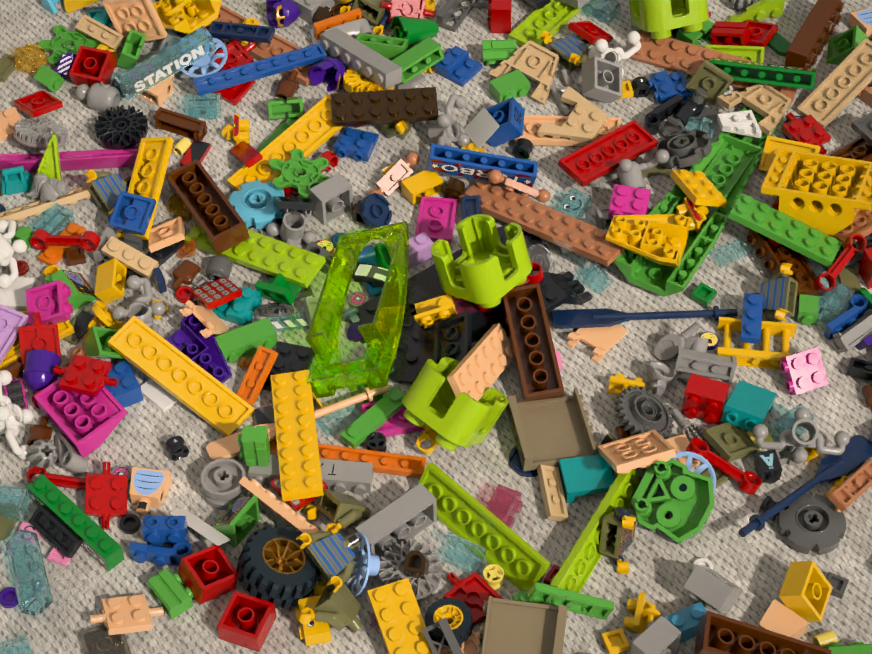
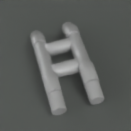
[550,69,577,116]

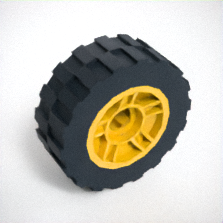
[424,598,473,646]

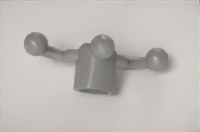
[428,93,470,147]
[589,149,670,189]
[266,197,316,249]
[112,275,166,335]
[752,407,850,463]

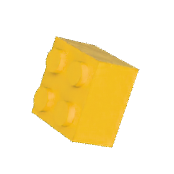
[779,561,833,622]

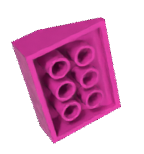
[34,376,127,458]

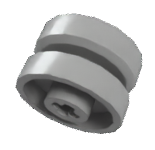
[201,458,248,510]

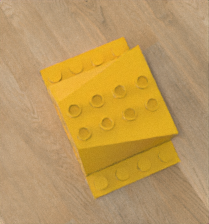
[761,148,872,236]

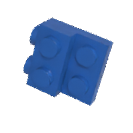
[434,45,483,87]
[647,70,693,105]
[334,127,379,162]
[108,191,157,236]
[142,516,190,547]

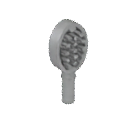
[654,322,701,361]
[672,408,709,446]

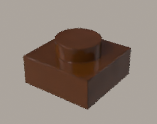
[64,246,87,267]

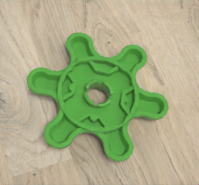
[38,25,101,67]
[269,149,329,198]

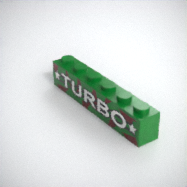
[710,57,817,89]
[26,474,124,572]

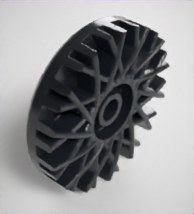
[95,105,148,149]

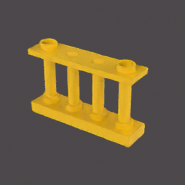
[716,317,797,370]

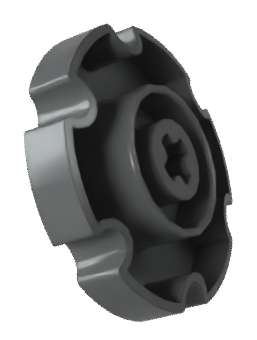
[654,129,712,168]
[778,494,846,555]

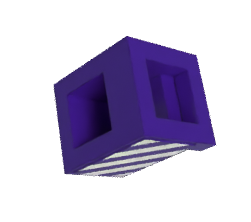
[53,52,76,79]

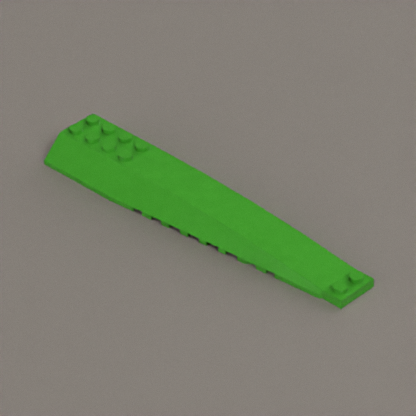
[615,106,784,297]

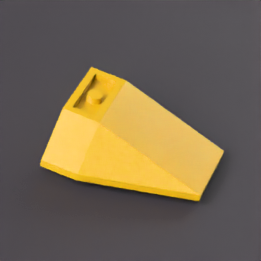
[153,0,222,36]
[605,214,691,268]

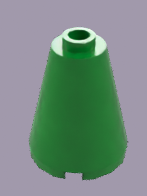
[390,16,439,47]

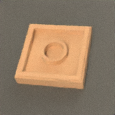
[148,216,185,253]

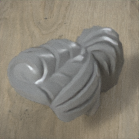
[27,173,71,202]
[647,360,676,397]

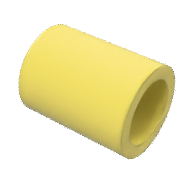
[172,137,191,157]
[813,630,838,648]

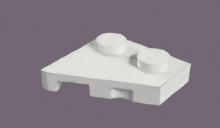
[717,110,762,138]

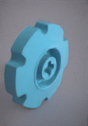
[229,180,287,229]

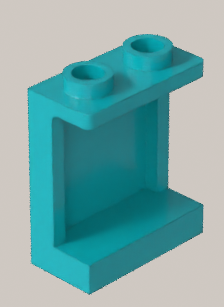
[721,380,777,432]
[559,454,617,503]

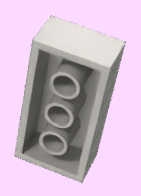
[355,483,437,560]

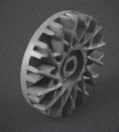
[14,118,68,149]
[378,540,442,600]

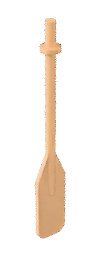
[206,383,390,461]

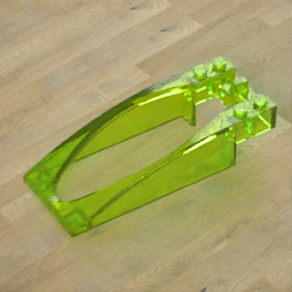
[306,221,409,398]

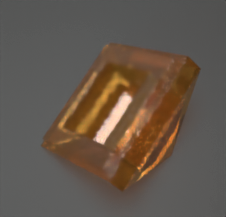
[177,239,196,259]

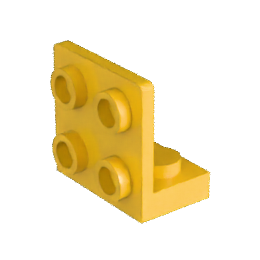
[414,294,457,328]

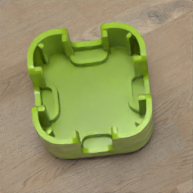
[629,0,709,39]
[430,214,532,308]
[402,357,509,451]

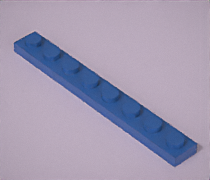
[192,43,327,96]

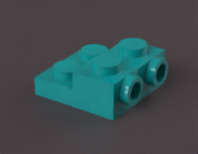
[212,286,262,326]

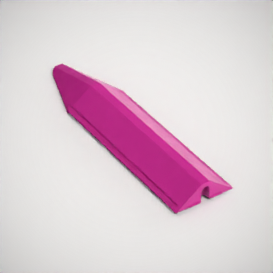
[0,147,139,173]

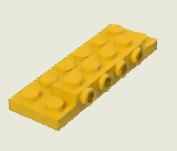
[116,136,174,240]

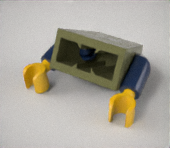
[340,0,390,36]
[599,507,638,574]

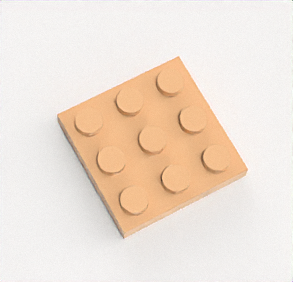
[102,0,168,44]
[597,429,676,474]

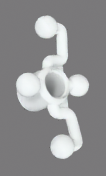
[578,31,641,87]
[0,220,27,289]
[0,370,34,460]

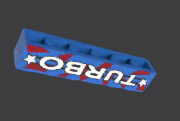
[426,143,538,187]

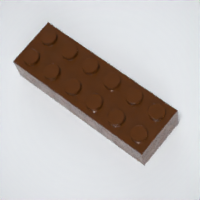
[784,0,844,69]
[165,159,250,255]
[501,283,564,402]
[694,611,832,654]

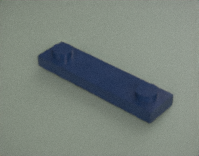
[207,21,275,44]

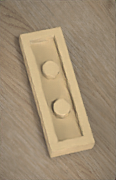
[75,14,126,51]
[101,236,159,279]
[537,464,569,522]

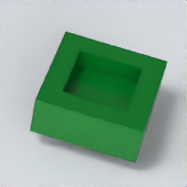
[690,282,717,307]

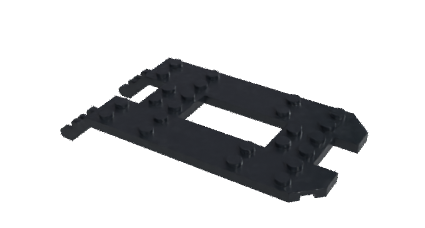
[357,225,593,384]

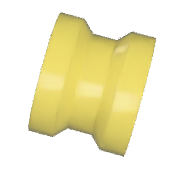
[483,564,504,590]

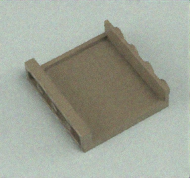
[506,387,598,471]
[477,596,568,654]

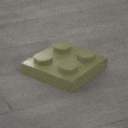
[685,59,734,106]
[702,423,758,462]

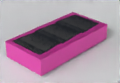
[4,378,29,410]

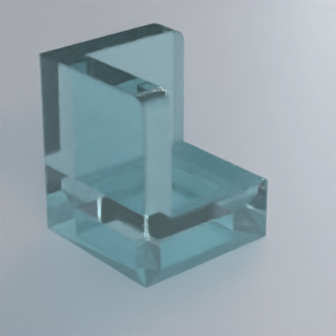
[686,117,716,139]
[582,262,612,294]

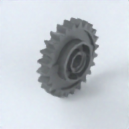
[614,385,674,439]

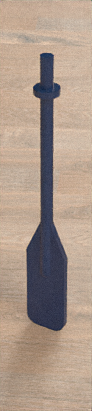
[552,306,738,329]
[738,435,872,537]

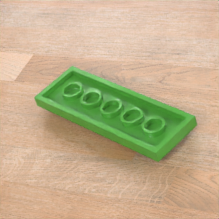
[728,193,842,268]

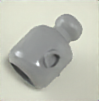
[76,82,120,113]

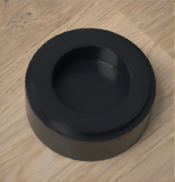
[119,514,141,534]

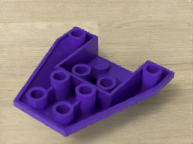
[165,313,232,384]

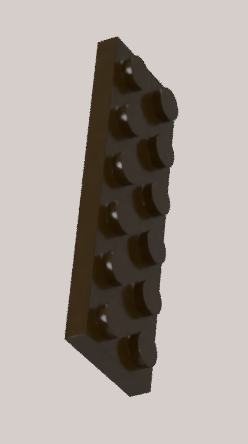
[330,87,439,127]

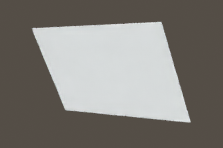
[464,107,500,149]

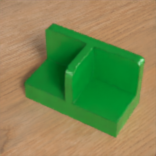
[254,273,301,305]

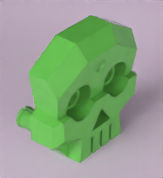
[631,458,715,545]

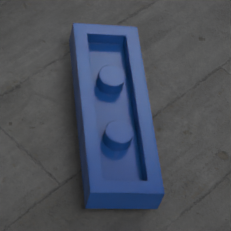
[740,293,764,344]

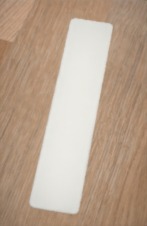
[170,509,231,546]

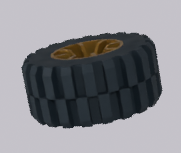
[236,525,321,608]

